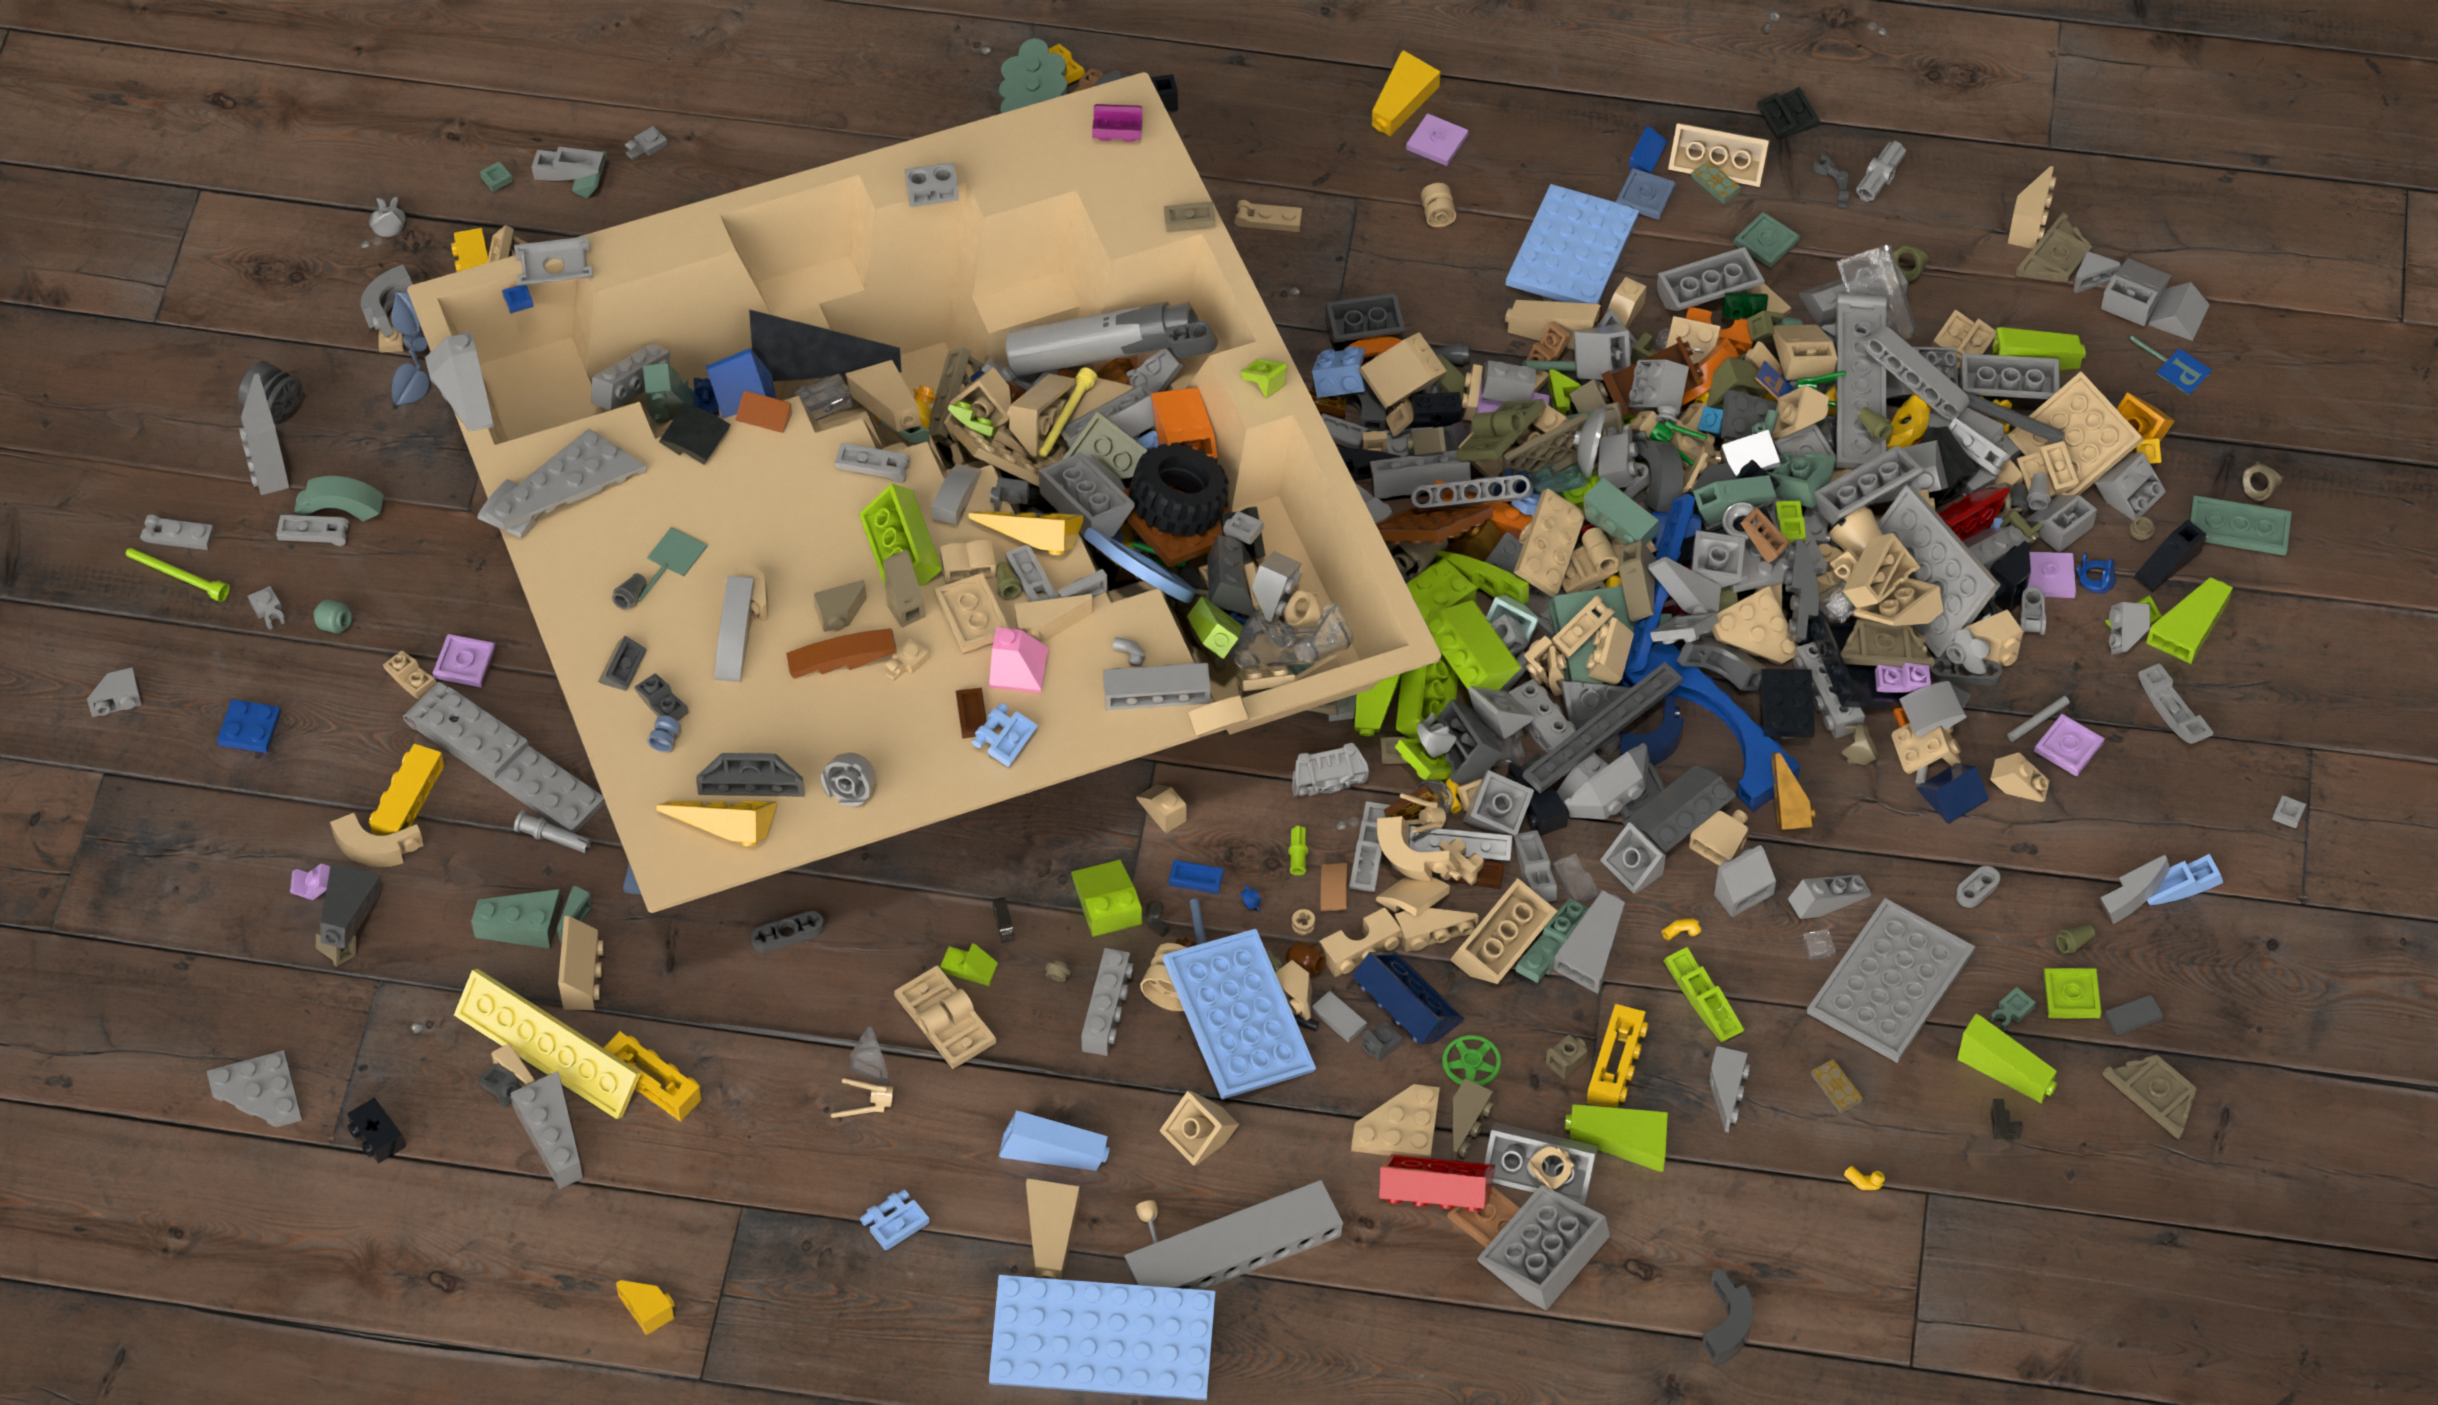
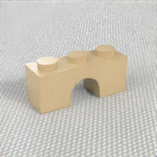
[1319,907,1402,977]

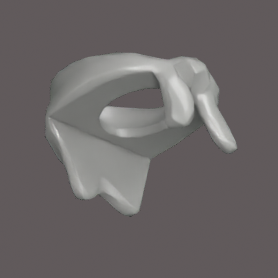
[369,197,406,237]
[1721,502,1757,544]
[1417,712,1456,758]

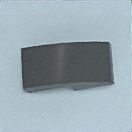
[634,673,689,720]

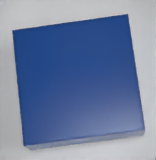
[502,285,534,314]

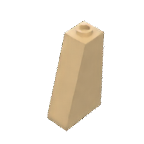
[1505,300,1600,350]
[845,360,921,432]
[1026,1179,1080,1280]

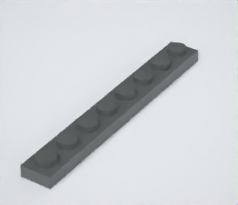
[1523,662,1683,794]

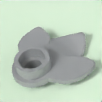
[1947,628,1990,674]

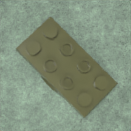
[1456,399,1546,462]

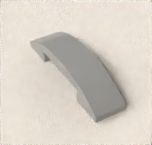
[2138,663,2213,744]

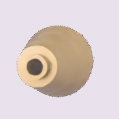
[1829,506,1882,558]

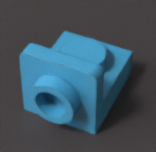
[1698,406,1723,438]

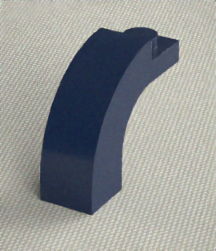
[1620,696,1684,766]

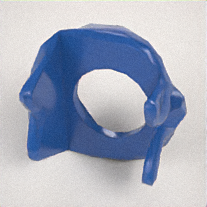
[2077,553,2116,593]

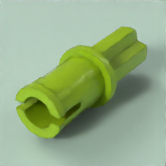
[1288,825,1308,875]

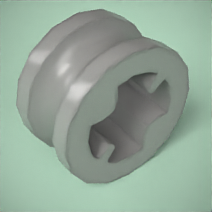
[1656,406,1679,425]

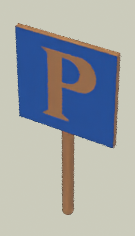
[1755,361,1794,400]

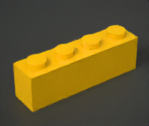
[451,228,488,272]
[369,744,444,836]

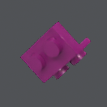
[1092,104,1142,142]

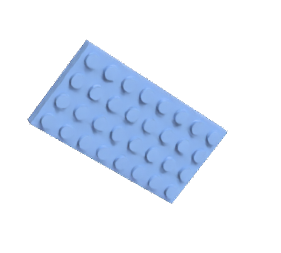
[989,1275,1215,1401]

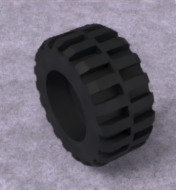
[1129,443,1229,537]

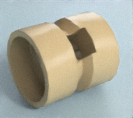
[1421,183,1456,228]

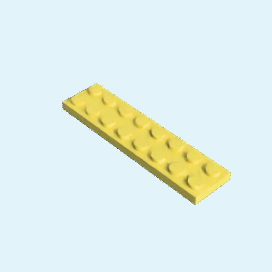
[454,969,642,1119]

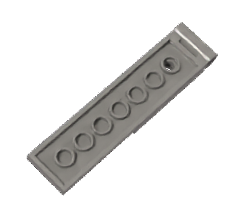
[1835,293,1886,469]
[403,682,606,834]

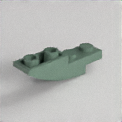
[1515,898,1589,983]

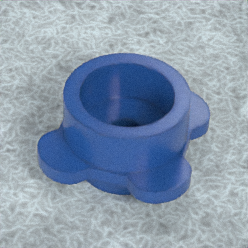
[1240,884,1262,912]

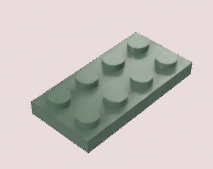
[2190,495,2292,556]

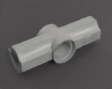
[1856,141,1906,202]

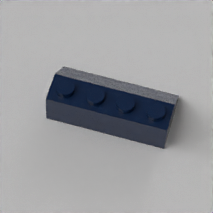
[1352,951,1464,1044]

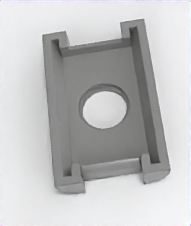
[514,236,593,286]

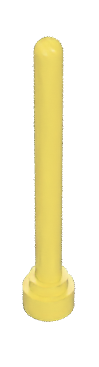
[1039,368,1097,458]

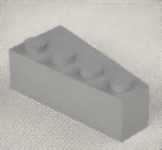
[510,1071,583,1189]

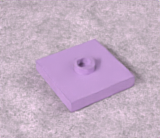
[1406,113,1469,166]
[2027,552,2076,598]
[432,634,496,688]
[2034,714,2105,777]

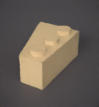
[1843,533,1920,608]

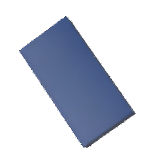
[1169,860,1224,894]

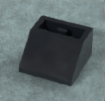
[1990,541,2031,612]

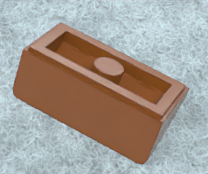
[736,391,792,433]

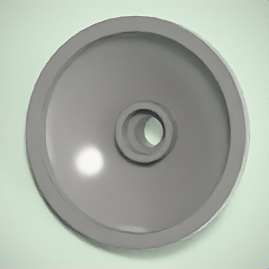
[1573,406,1607,479]

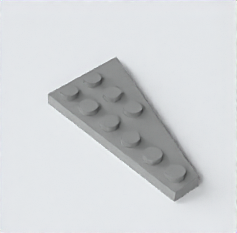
[485,428,646,530]

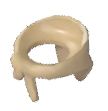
[1285,589,1326,630]
[1529,1146,1574,1190]

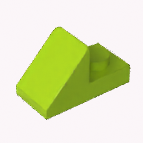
[1240,358,1287,398]
[1548,369,1581,416]
[940,943,998,986]

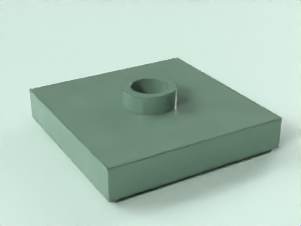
[1733,212,1800,268]

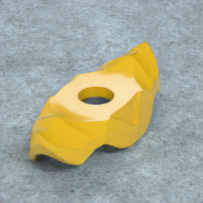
[1886,392,1932,451]

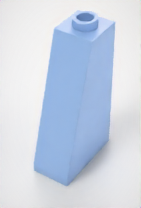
[999,1110,1110,1171]

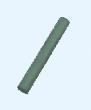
[1522,360,1576,371]

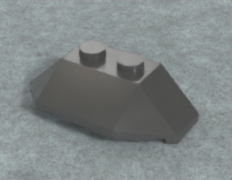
[696,753,805,797]

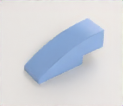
[2147,854,2223,905]

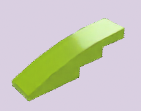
[1436,550,1529,605]
[1663,947,1745,1043]

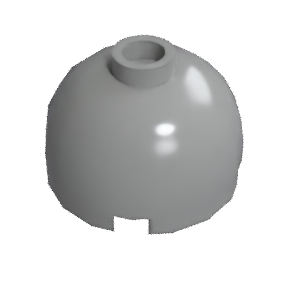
[821,752,876,807]

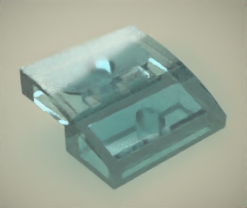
[1530,464,1587,492]

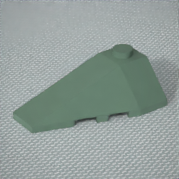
[1766,452,1835,508]

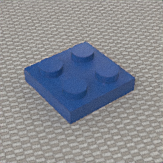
[217,699,281,753]

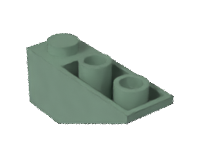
[1693,475,1777,525]

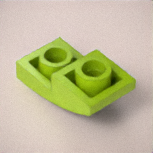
[948,401,998,437]

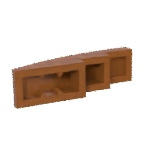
[786,628,897,679]

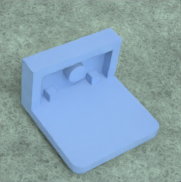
[1312,346,1366,398]

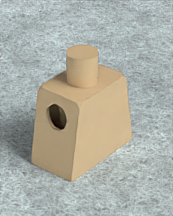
[1689,810,1749,866]

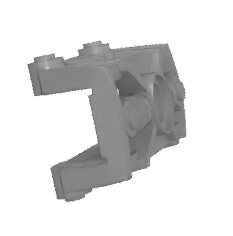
[1292,743,1369,798]

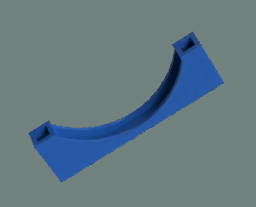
[1619,641,1800,812]

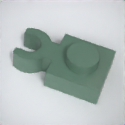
[1990,987,2036,1032]

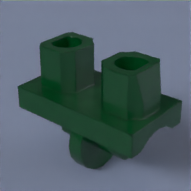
[1722,290,1768,320]

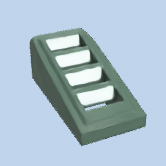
[557,886,592,944]

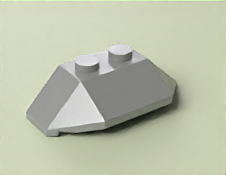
[1564,743,1649,819]

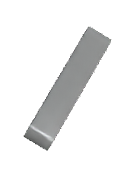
[1865,326,1970,421]
[1411,475,1534,510]

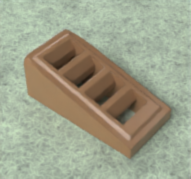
[1741,507,1790,563]

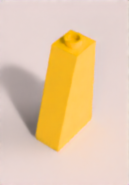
[1372,50,1441,136]

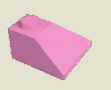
[989,627,1049,693]

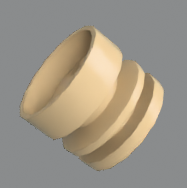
[1140,943,1187,1012]

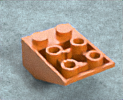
[1150,387,1218,459]

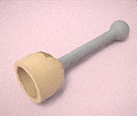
[1135,1200,1158,1244]

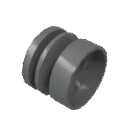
[238,361,303,424]

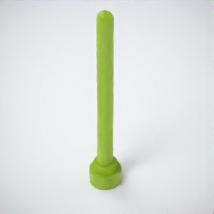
[126,548,230,602]

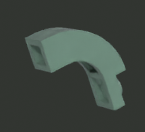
[294,476,384,522]

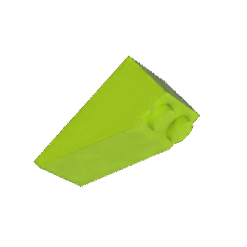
[1071,860,1142,937]

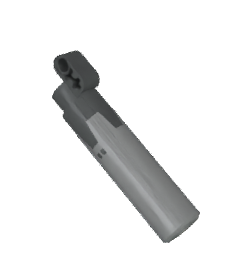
[1005,302,1218,376]

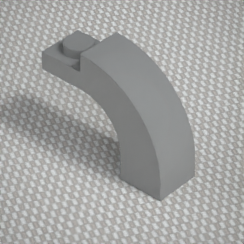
[361,264,413,337]

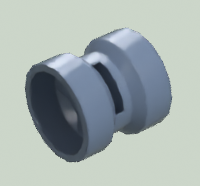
[647,715,681,752]

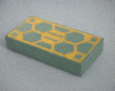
[1691,160,1741,204]

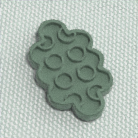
[999,38,1069,113]

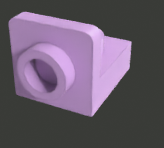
[290,863,330,900]

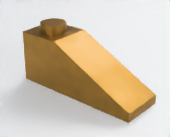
[1771,752,1815,830]

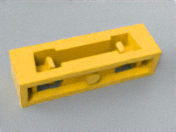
[1586,1004,1649,1108]
[604,1031,701,1122]

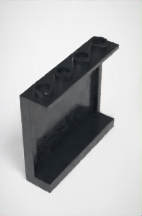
[1809,612,1912,708]

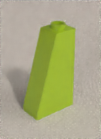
[1991,327,2086,371]
[2146,577,2233,664]
[1187,596,1243,659]
[1355,673,1402,736]
[1957,1014,2058,1103]
[1565,1104,1668,1172]

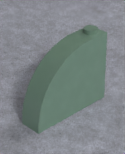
[1548,586,1636,684]

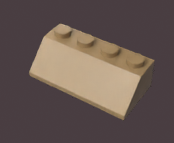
[1668,123,1771,187]
[1007,374,1076,457]
[1450,878,1557,984]

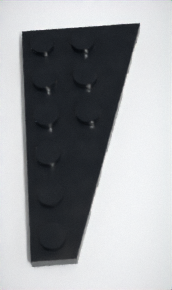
[749,309,902,382]

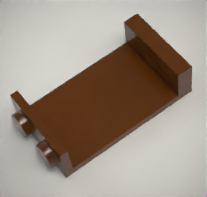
[1601,337,1704,422]

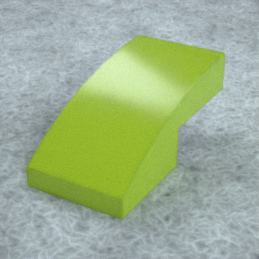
[1775,501,1806,542]

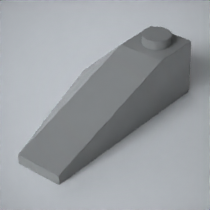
[425,332,494,432]

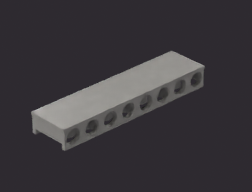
[1124,1180,1343,1290]

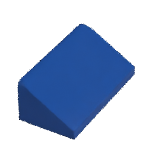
[1629,126,1668,174]

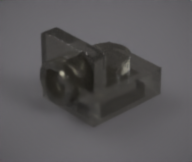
[1990,1099,2023,1141]

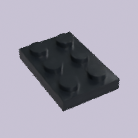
[1761,669,1815,737]

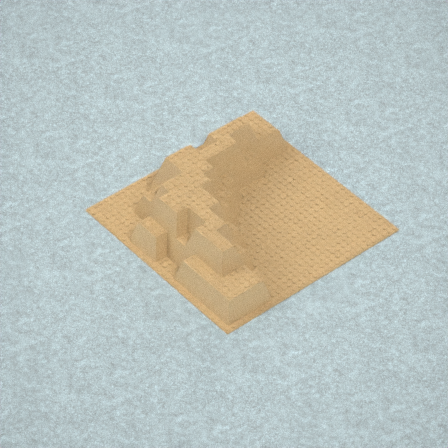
[407,72,1441,913]

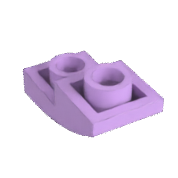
[1875,663,1931,692]

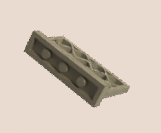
[928,347,984,449]
[1503,413,1589,489]

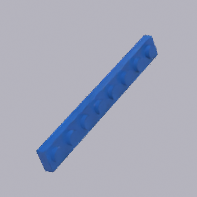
[1624,494,1695,674]

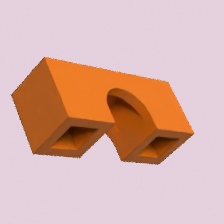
[1685,307,1755,356]

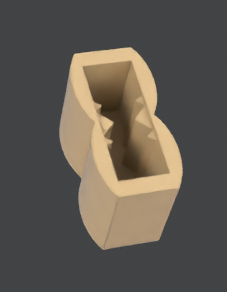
[940,539,996,583]

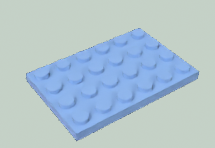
[1506,184,1639,304]
[1162,929,1316,1099]

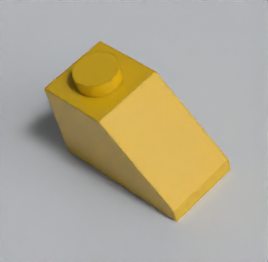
[616,1280,675,1335]

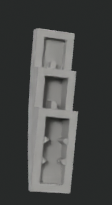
[714,576,754,682]
[1349,801,1390,892]

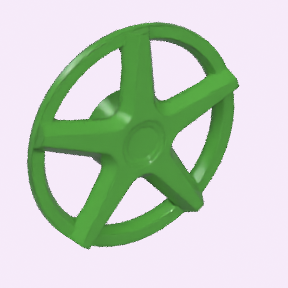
[1442,1035,1501,1086]

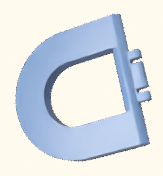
[1084,528,1197,603]

